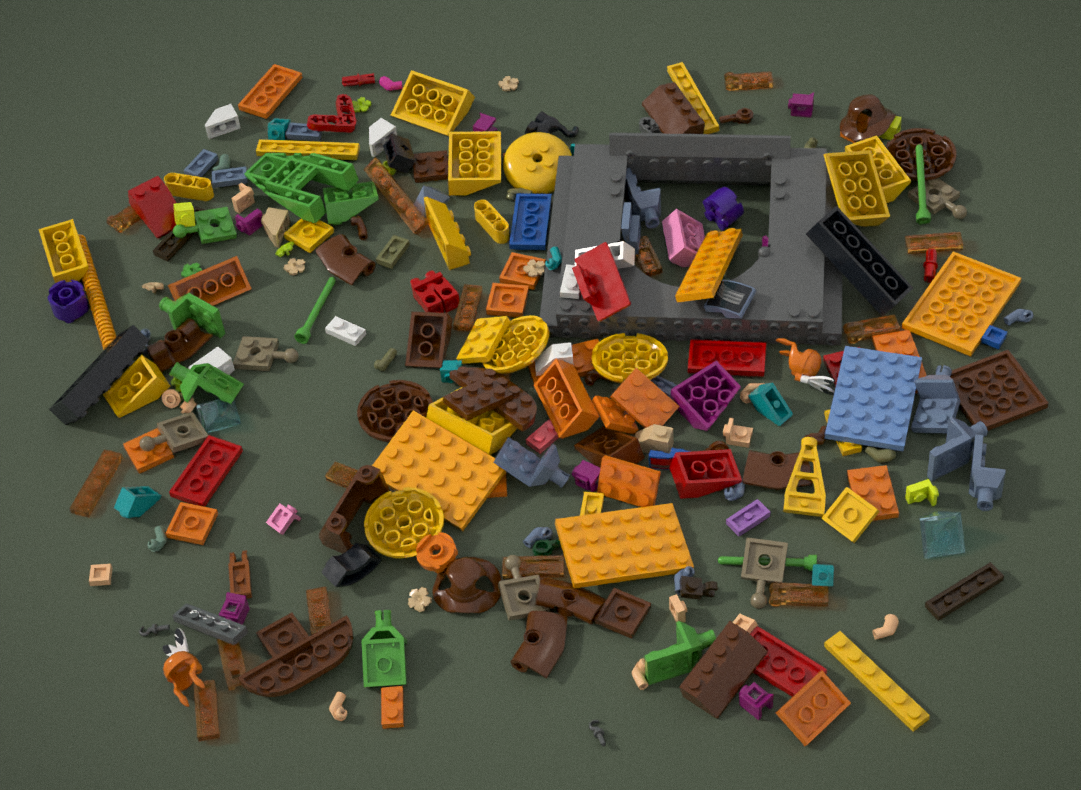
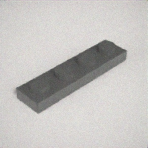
[172,603,248,645]

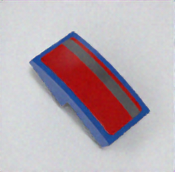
[648,448,691,470]

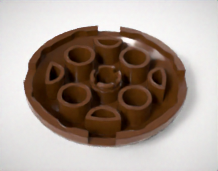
[885,128,956,181]
[357,380,433,443]

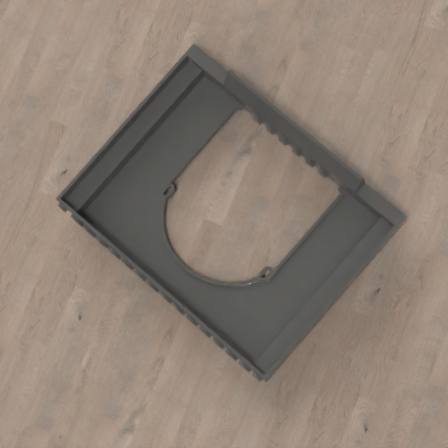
[540,133,842,346]

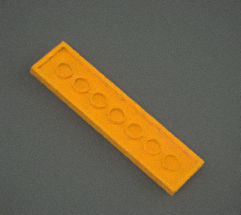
[675,228,743,303]

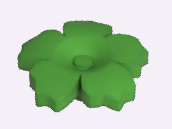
[181,262,202,278]

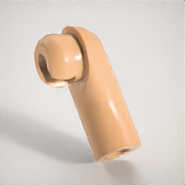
[873,614,899,640]
[632,658,649,690]

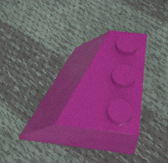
[670,361,741,431]

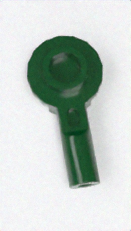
[532,539,561,559]

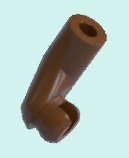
[351,215,368,240]

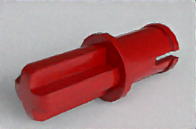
[342,73,375,87]
[923,248,938,283]

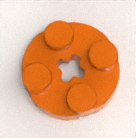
[416,532,458,573]

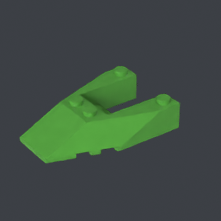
[244,153,359,223]

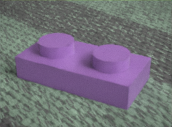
[726,499,771,537]

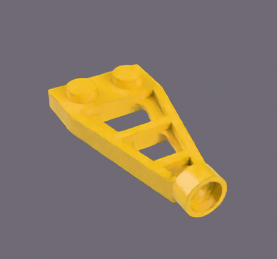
[783,437,826,517]

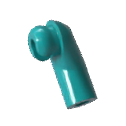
[545,246,562,270]

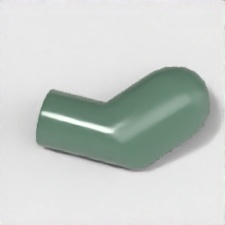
[212,154,231,171]
[147,526,167,552]

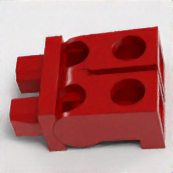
[410,270,461,313]

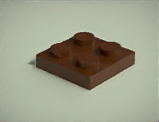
[413,150,448,183]
[595,588,651,639]

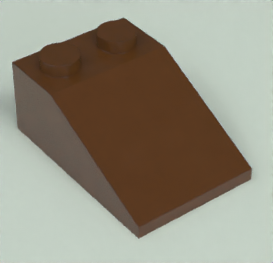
[405,312,453,368]
[574,426,645,468]

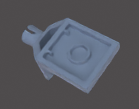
[625,168,661,228]
[911,365,961,433]
[927,417,988,481]
[969,434,1006,511]
[493,437,570,488]

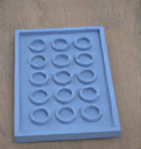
[825,346,922,451]

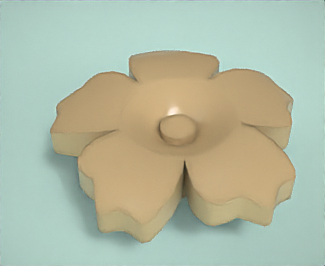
[498,76,519,91]
[284,258,305,275]
[523,259,545,277]
[142,282,164,293]
[408,587,432,613]

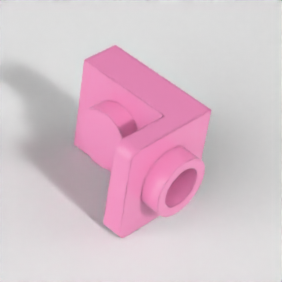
[266,503,301,535]

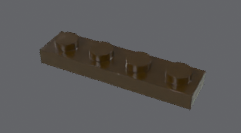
[153,206,205,261]
[925,562,1004,621]

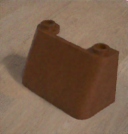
[319,465,390,554]

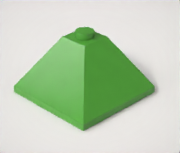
[323,181,379,225]

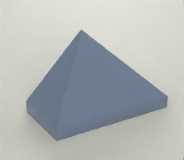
[413,185,450,218]

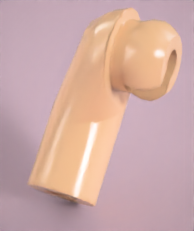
[740,383,765,403]
[329,692,347,721]

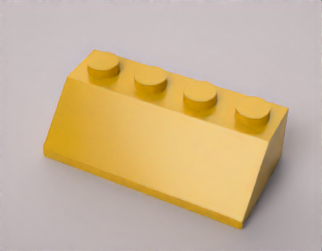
[845,135,911,203]
[424,197,471,270]
[39,219,89,283]

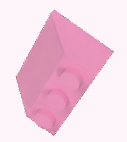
[662,209,705,267]

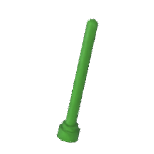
[916,144,931,224]
[294,277,336,344]
[718,555,817,571]

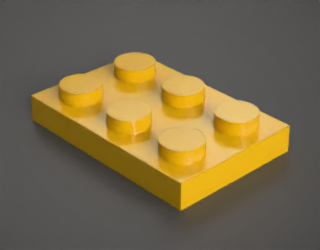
[456,316,510,364]

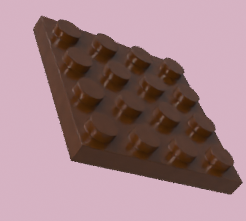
[950,350,1049,431]

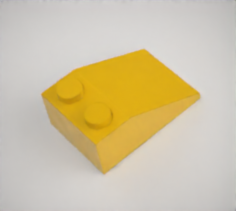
[103,355,171,418]

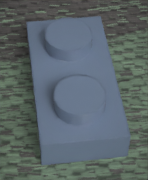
[286,123,323,142]
[183,149,218,177]
[212,167,248,188]

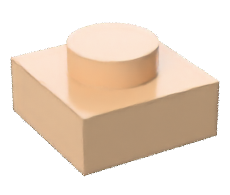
[89,564,113,586]
[669,594,688,623]
[733,614,758,634]

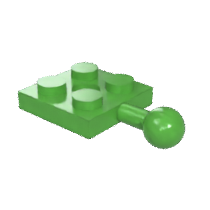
[173,207,237,244]

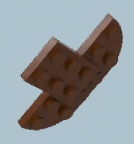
[443,366,537,432]
[238,612,354,697]

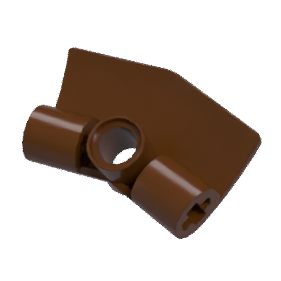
[316,234,376,285]
[146,318,213,372]
[742,450,813,490]
[535,576,607,625]
[510,611,568,679]

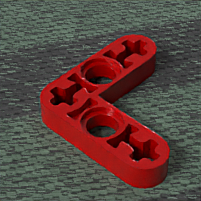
[307,94,356,133]

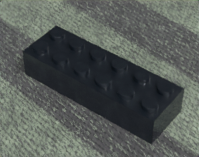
[806,206,913,317]
[49,325,149,425]

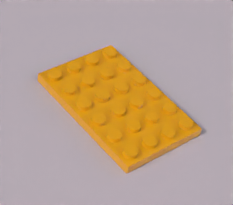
[902,251,1021,356]
[372,410,507,531]
[555,503,694,588]

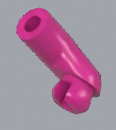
[379,76,403,91]

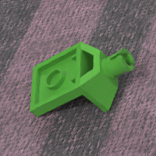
[159,293,226,338]
[169,362,244,404]
[362,610,407,688]
[644,621,716,685]

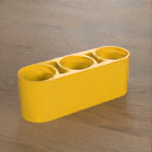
[164,173,214,201]
[474,200,510,244]

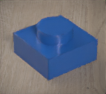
[981,325,1007,349]

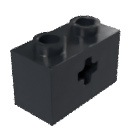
[383,133,415,173]

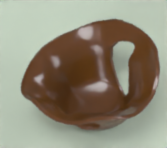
[839,94,896,141]
[432,557,501,613]

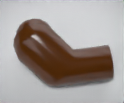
[584,369,610,386]
[804,426,827,446]

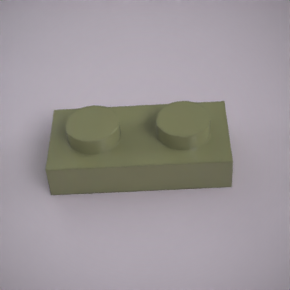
[376,235,410,269]

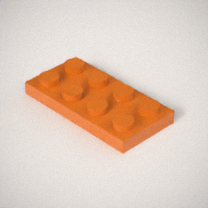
[238,64,303,119]
[872,330,927,394]
[528,339,599,384]

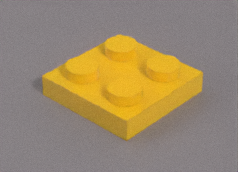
[283,219,334,253]
[821,487,879,543]

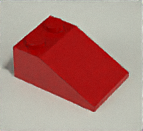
[128,176,176,239]
[669,449,742,499]

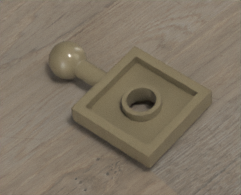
[908,178,967,219]
[233,336,299,371]
[140,412,208,453]
[741,538,788,609]
[498,555,550,621]

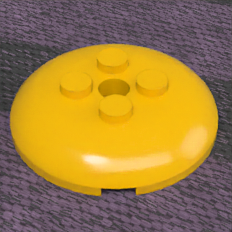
[503,132,572,194]
[482,315,549,374]
[592,333,668,384]
[364,487,444,559]

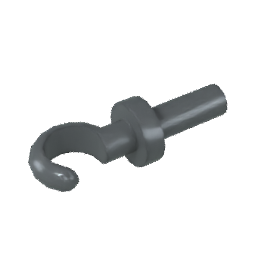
[139,624,170,636]
[589,720,606,746]

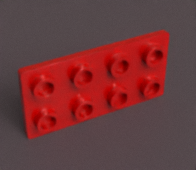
[572,242,631,322]

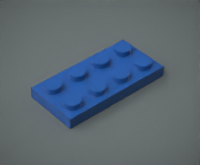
[509,193,552,250]

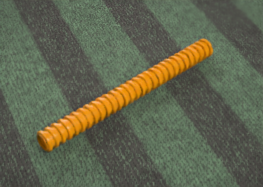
[78,234,117,350]

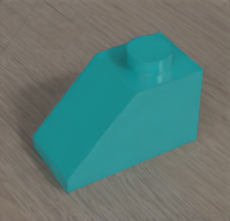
[748,383,793,426]
[114,486,162,519]

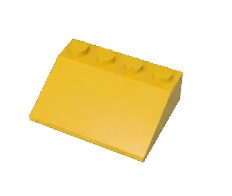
[391,70,475,137]
[448,131,501,195]
[824,150,890,227]
[426,387,517,455]

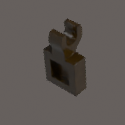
[679,576,718,600]

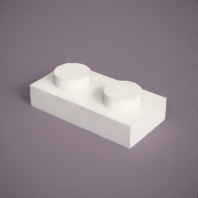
[560,264,580,299]
[325,316,366,346]

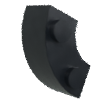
[321,543,382,587]

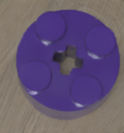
[703,187,744,230]
[48,280,89,323]

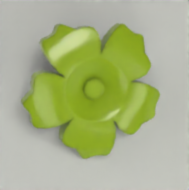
[352,97,371,113]
[275,242,295,257]

